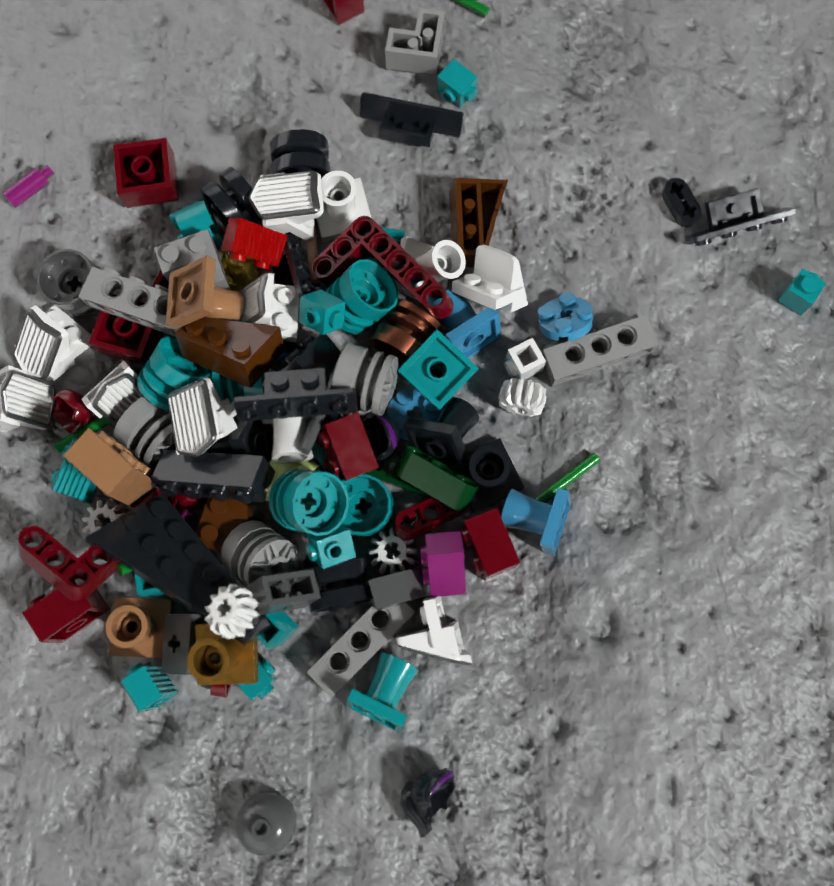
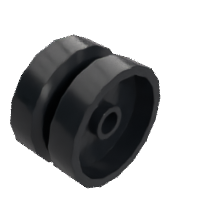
[270,129,330,179]
[200,166,262,228]
[307,558,373,613]

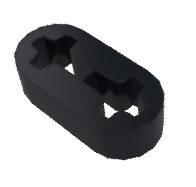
[662,178,701,228]

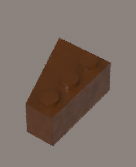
[449,178,508,268]
[175,317,285,388]
[196,498,253,553]

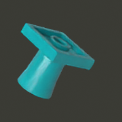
[397,330,479,411]
[347,653,418,733]

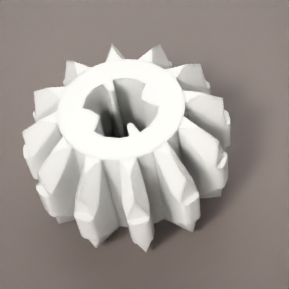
[499,378,547,417]
[81,499,126,534]
[368,527,417,574]
[204,584,259,639]

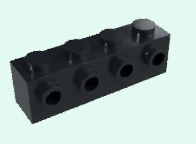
[151,450,275,504]

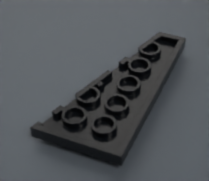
[86,494,270,646]

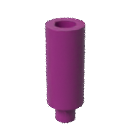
[2,165,55,208]

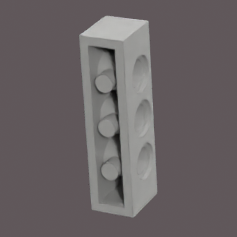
[78,266,181,336]
[542,314,659,387]
[306,599,416,698]

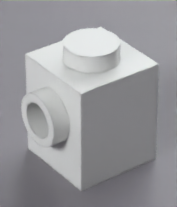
[504,338,546,379]

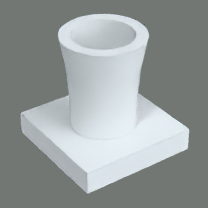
[317,171,371,242]
[394,236,466,297]
[255,395,313,464]

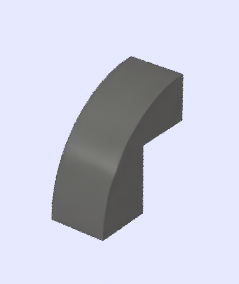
[368,568,431,611]

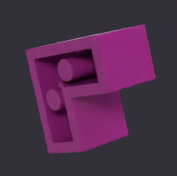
[420,531,466,597]

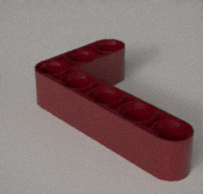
[312,216,454,319]
[18,488,177,601]

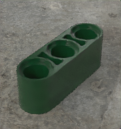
[393,445,479,512]

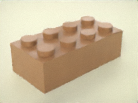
[63,428,159,508]

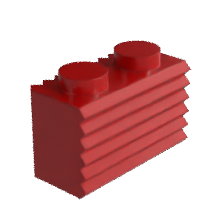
[221,218,288,271]

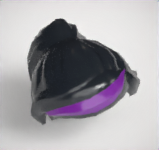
[361,412,400,460]
[401,768,456,838]

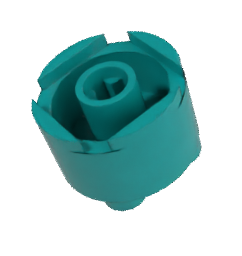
[169,199,224,253]

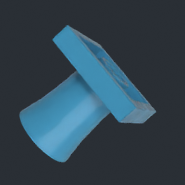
[433,288,501,359]
[501,488,572,556]

